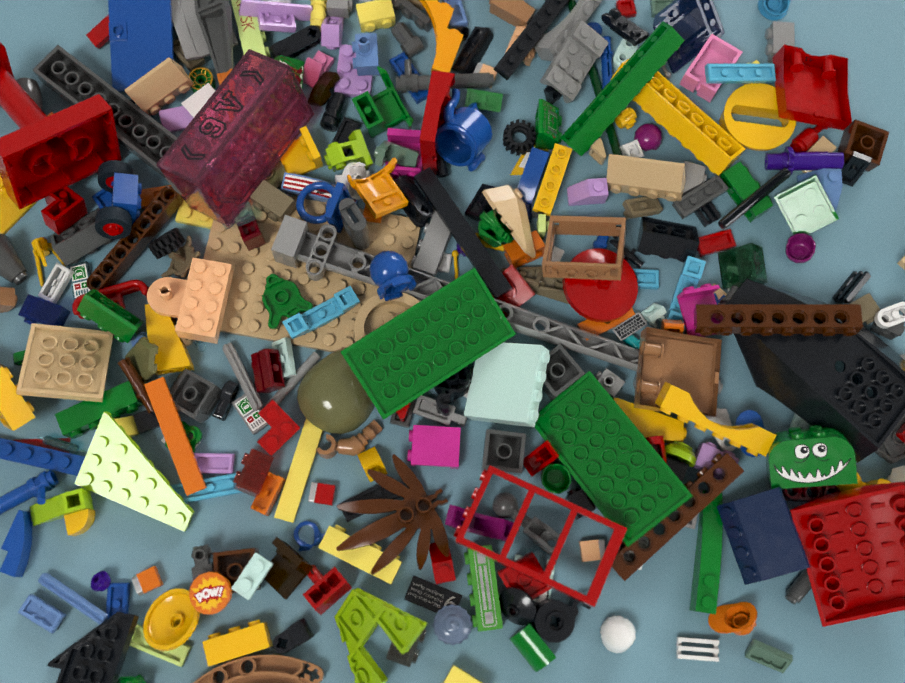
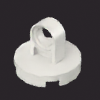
[335,162,370,200]

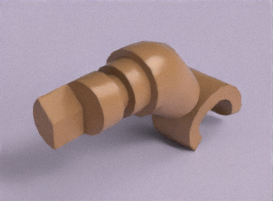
[316,420,383,459]

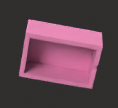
[679,34,742,103]

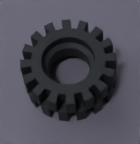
[503,119,536,156]
[148,228,186,259]

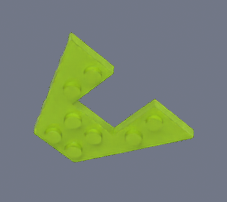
[334,588,427,683]

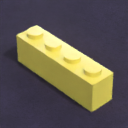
[318,524,402,584]

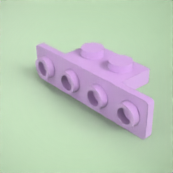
[239,0,313,33]

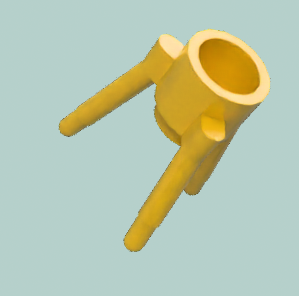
[31,237,66,287]

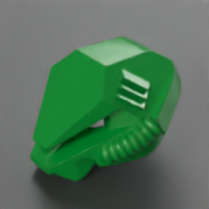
[478,210,513,248]

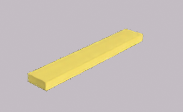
[274,418,323,523]

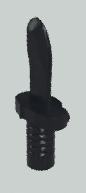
[609,239,644,269]

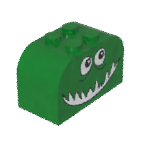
[765,425,858,489]

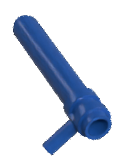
[0,470,59,515]

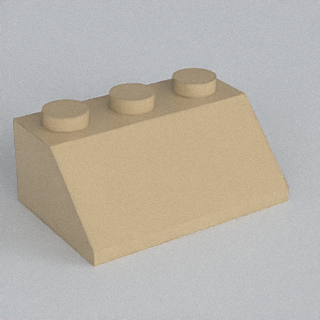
[124,57,194,115]

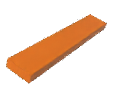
[144,377,207,496]

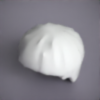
[600,615,636,653]

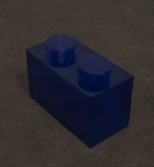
[18,294,70,327]

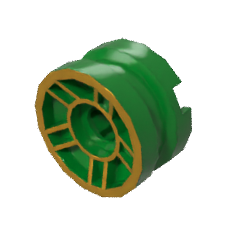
[189,67,216,93]

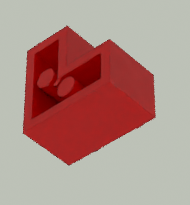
[41,186,88,235]
[257,399,300,456]

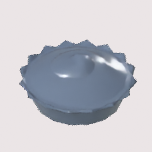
[432,604,473,646]

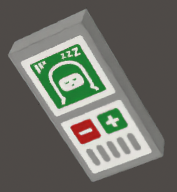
[232,394,269,435]

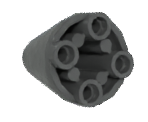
[0,234,29,285]

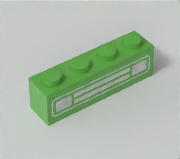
[464,545,503,632]

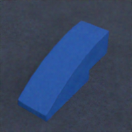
[517,147,550,210]
[0,510,32,577]

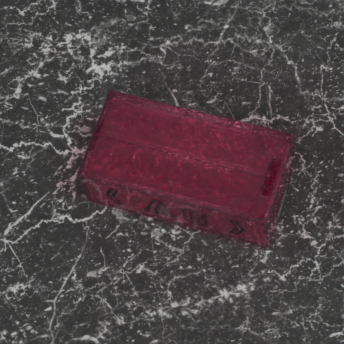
[156,49,314,227]

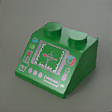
[535,99,562,150]

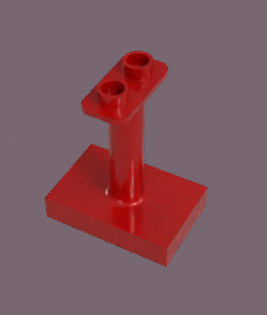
[0,42,121,210]

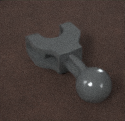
[492,492,560,555]

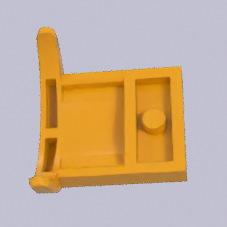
[347,157,409,219]

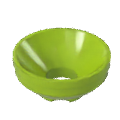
[665,441,697,467]

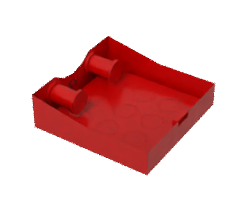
[772,44,852,130]
[419,70,456,175]

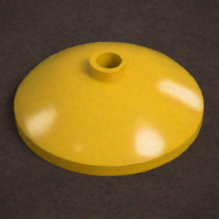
[143,588,200,651]

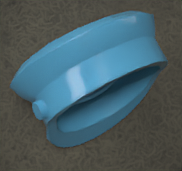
[758,0,790,20]

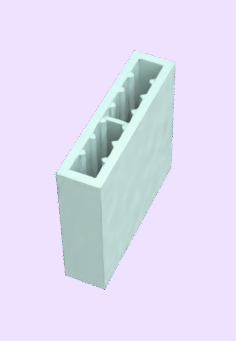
[463,342,550,427]

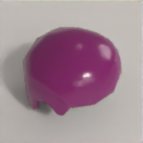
[634,123,662,152]
[785,233,816,263]

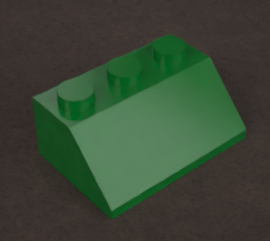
[77,289,144,343]

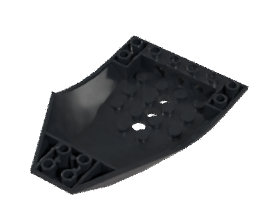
[726,279,905,464]

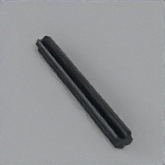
[718,168,791,230]

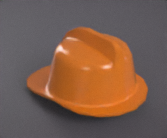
[708,602,757,636]

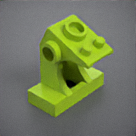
[324,129,373,172]

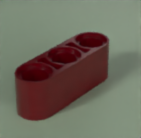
[781,485,841,503]

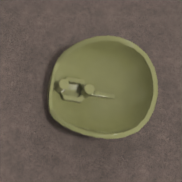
[297,350,374,434]

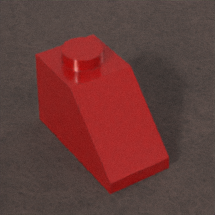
[429,543,456,584]

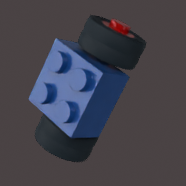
[95,160,142,239]

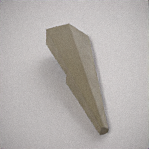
[501,266,569,304]

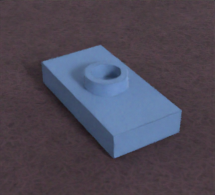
[442,0,468,29]
[18,594,66,633]

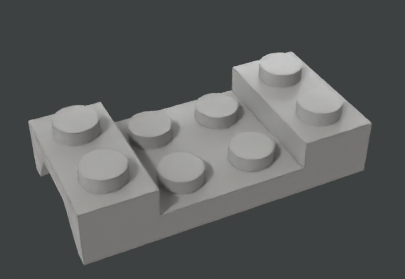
[540,20,609,103]

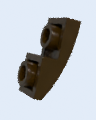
[307,71,340,106]

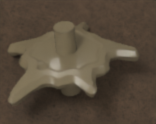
[161,236,201,278]

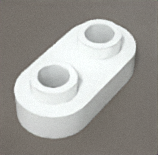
[874,302,905,329]

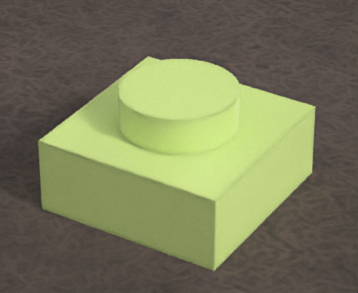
[537,214,549,238]

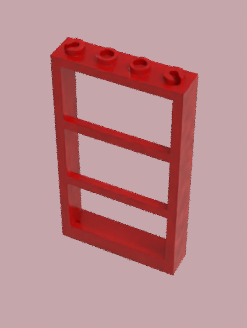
[453,465,627,607]

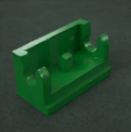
[464,88,503,112]

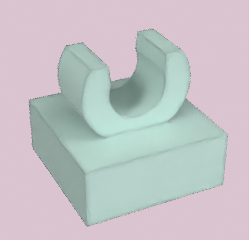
[640,303,667,328]

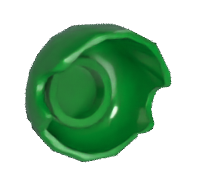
[541,463,571,494]

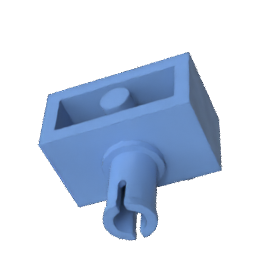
[352,33,379,76]

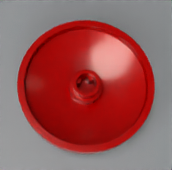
[563,248,638,322]

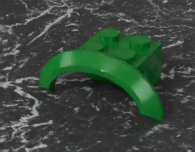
[352,67,414,138]

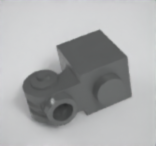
[191,544,214,580]

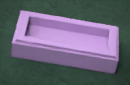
[194,453,235,474]

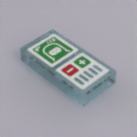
[68,261,91,300]

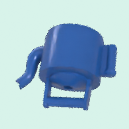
[435,88,492,172]

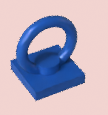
[296,182,352,233]

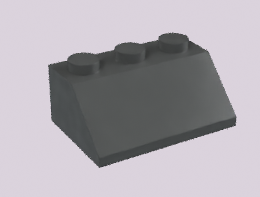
[50,207,114,266]

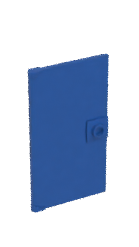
[108,0,174,92]

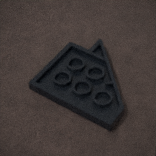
[47,612,139,683]

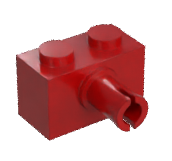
[303,565,352,615]

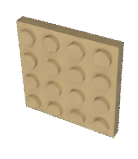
[16,323,114,402]

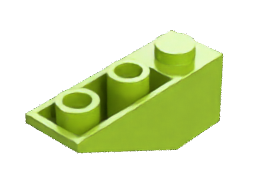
[29,488,94,526]

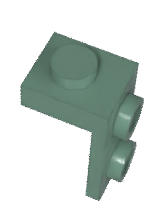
[374,141,419,167]

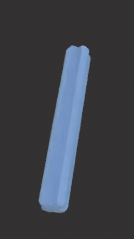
[38,573,108,624]

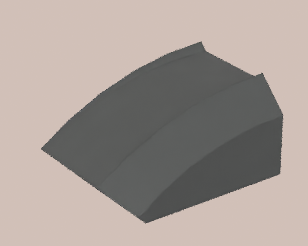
[169,368,222,423]

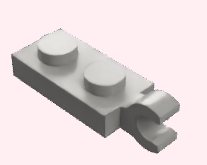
[413,395,467,426]

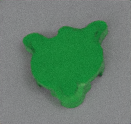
[262,274,313,330]

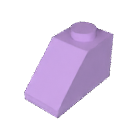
[321,16,344,49]
[567,178,609,206]

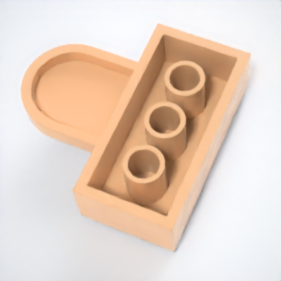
[147,258,234,344]

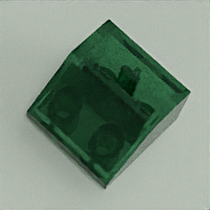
[718,243,768,289]

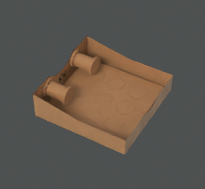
[634,327,722,419]

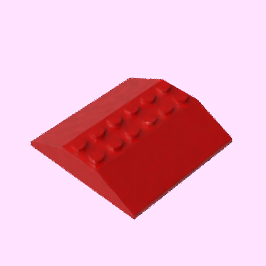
[790,482,905,627]

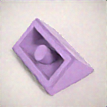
[159,106,200,132]

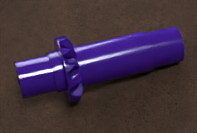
[764,147,844,175]

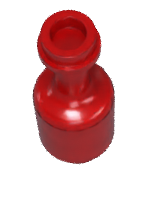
[790,125,828,152]

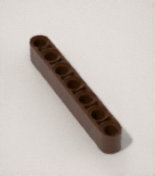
[86,186,183,290]

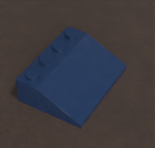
[717,487,810,585]

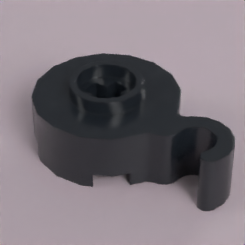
[434,366,471,416]
[532,598,591,643]

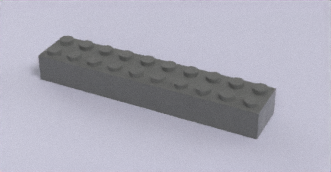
[33,45,198,178]

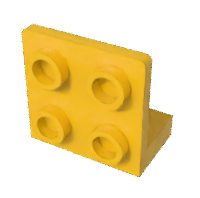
[275,126,323,175]

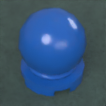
[370,251,416,301]

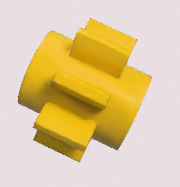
[615,107,637,130]

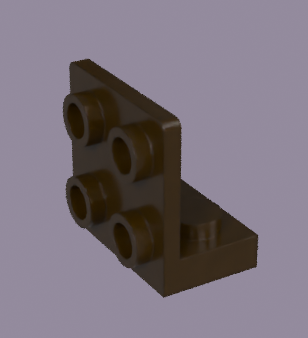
[264,537,313,599]

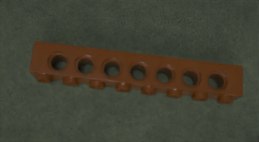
[694,304,863,336]
[612,453,744,581]

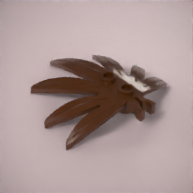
[336,454,449,575]

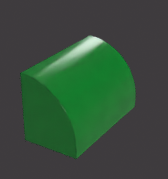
[509,624,556,672]

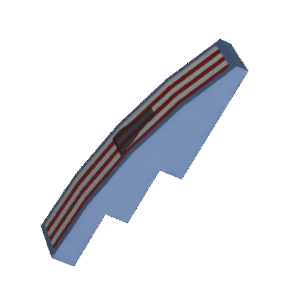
[281,172,358,205]

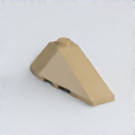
[482,185,536,258]

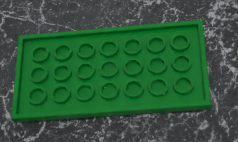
[340,267,516,420]
[535,370,693,547]

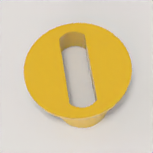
[719,83,796,151]

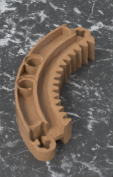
[194,655,324,683]

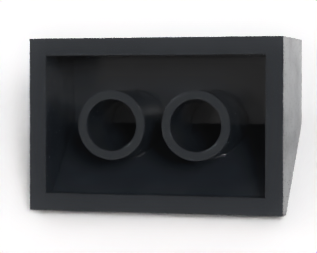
[637,217,699,262]

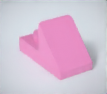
[303,50,334,88]

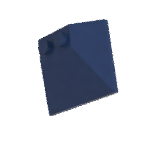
[653,0,725,73]

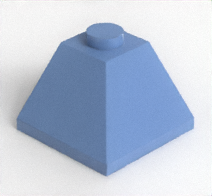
[797,168,843,211]

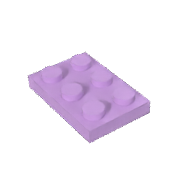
[334,44,373,98]

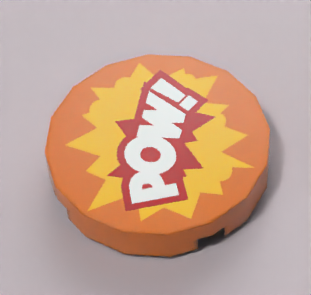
[189,571,232,615]

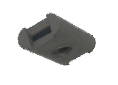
[339,198,370,250]

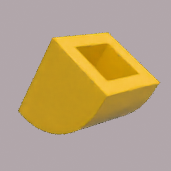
[357,446,388,482]
[64,509,95,536]

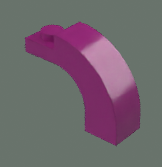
[445,505,514,542]

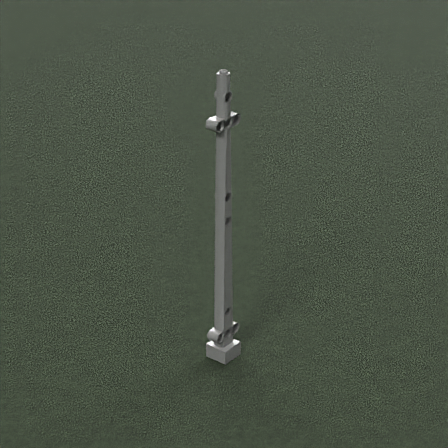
[271,215,723,395]

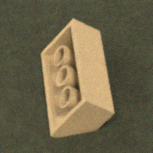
[606,154,686,201]

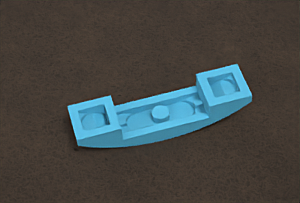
[666,256,706,333]
[282,286,360,339]

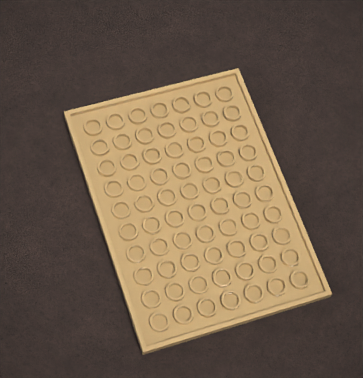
[203,184,421,353]

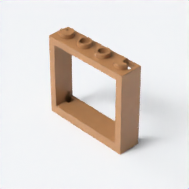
[542,215,626,281]

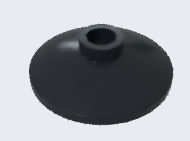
[499,587,536,625]

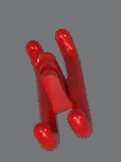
[72,279,149,319]

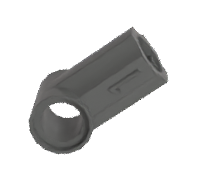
[391,22,424,58]

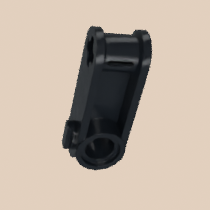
[269,25,320,58]
[394,175,433,228]

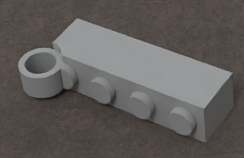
[411,197,459,277]

